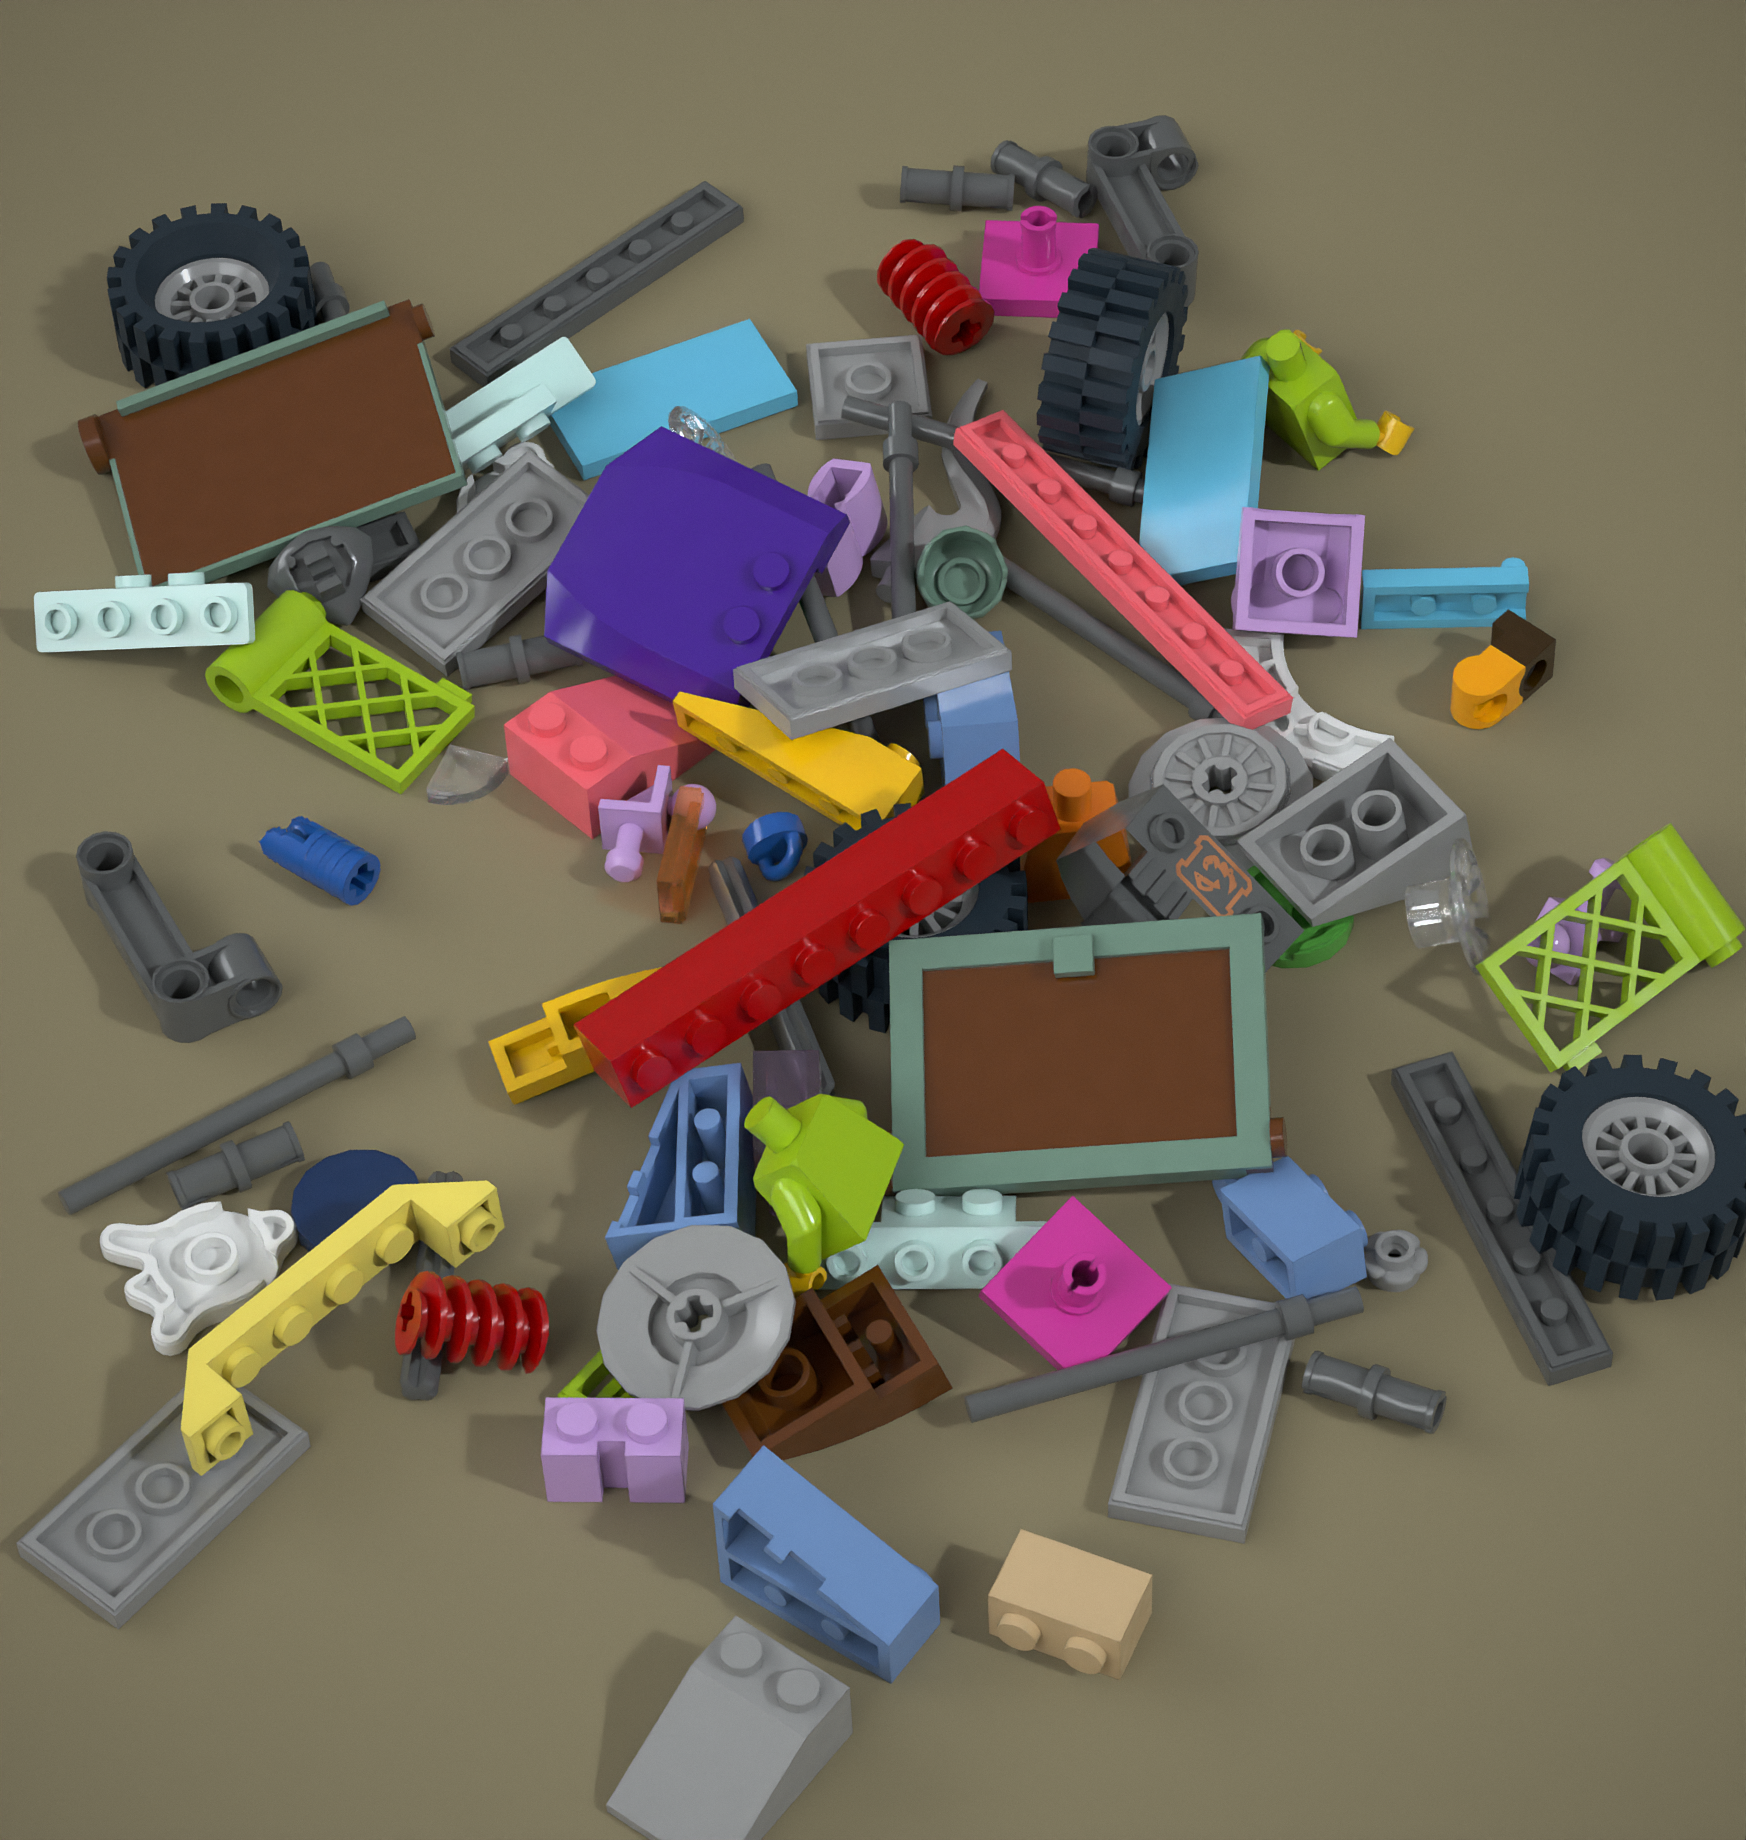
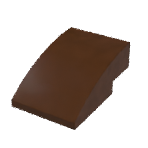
[722,1265,953,1460]

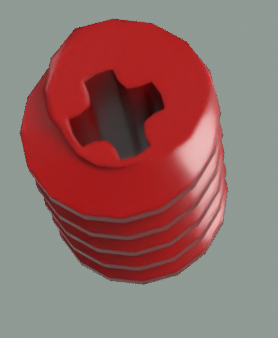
[877,239,995,356]
[395,1271,549,1374]

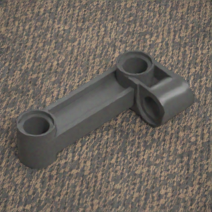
[1086,115,1199,307]
[76,831,283,1043]

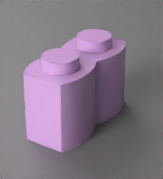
[808,459,888,597]

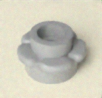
[1364,1230,1428,1292]

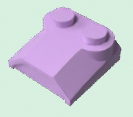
[1231,507,1365,638]

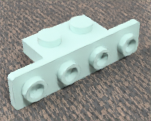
[446,337,596,474]
[34,572,255,653]
[819,1189,1047,1289]

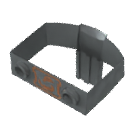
[1056,784,1304,973]

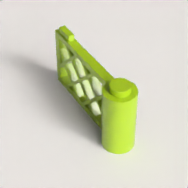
[205,590,475,795]
[1475,823,1746,1073]

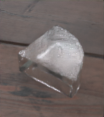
[426,744,509,805]

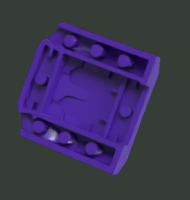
[544,426,850,708]

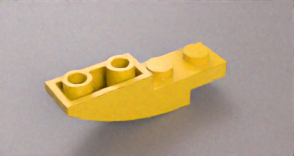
[488,967,662,1105]

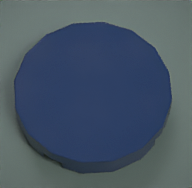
[291,1150,419,1252]

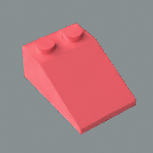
[504,676,716,840]

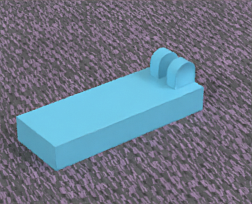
[1360,557,1529,629]

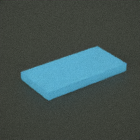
[547,319,798,480]
[1139,355,1270,585]

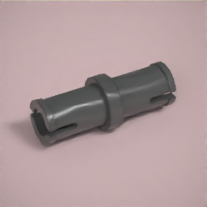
[990,140,1098,218]
[900,165,1015,211]
[456,634,583,690]
[166,1121,305,1210]
[1302,1350,1447,1434]

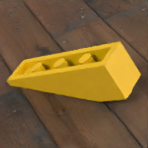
[673,692,925,831]

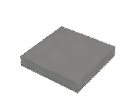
[806,334,932,440]

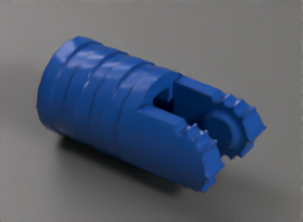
[258,816,380,906]

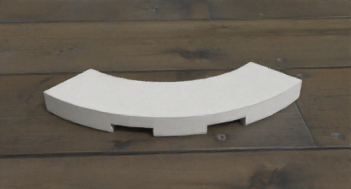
[1224,628,1394,782]

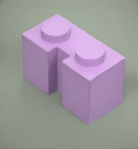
[541,1397,689,1503]

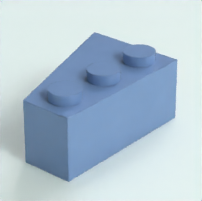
[605,1063,757,1270]
[713,1445,940,1684]

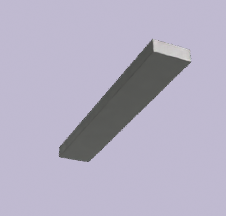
[449,181,744,387]
[1391,1052,1613,1386]

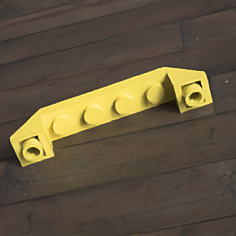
[181,1180,505,1476]

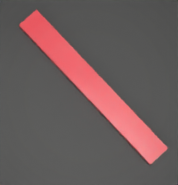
[953,410,1293,730]

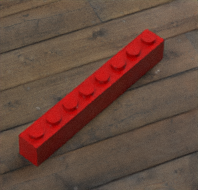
[573,749,1061,1108]

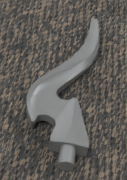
[870,378,1002,603]

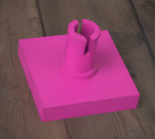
[979,206,1099,318]
[978,1195,1172,1370]

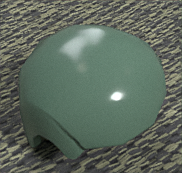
[916,525,1008,620]

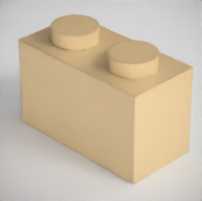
[988,1529,1152,1680]

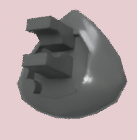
[267,526,374,626]

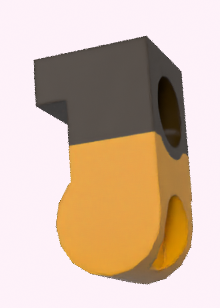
[1450,609,1556,729]

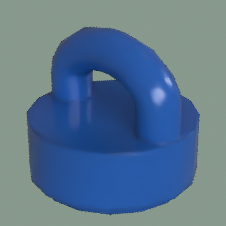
[742,812,808,881]

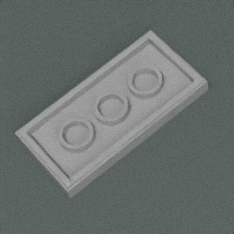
[360,450,589,677]
[733,601,1012,740]
[1108,1283,1295,1544]
[16,1387,311,1630]

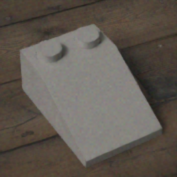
[1237,738,1475,927]
[606,1615,853,1840]

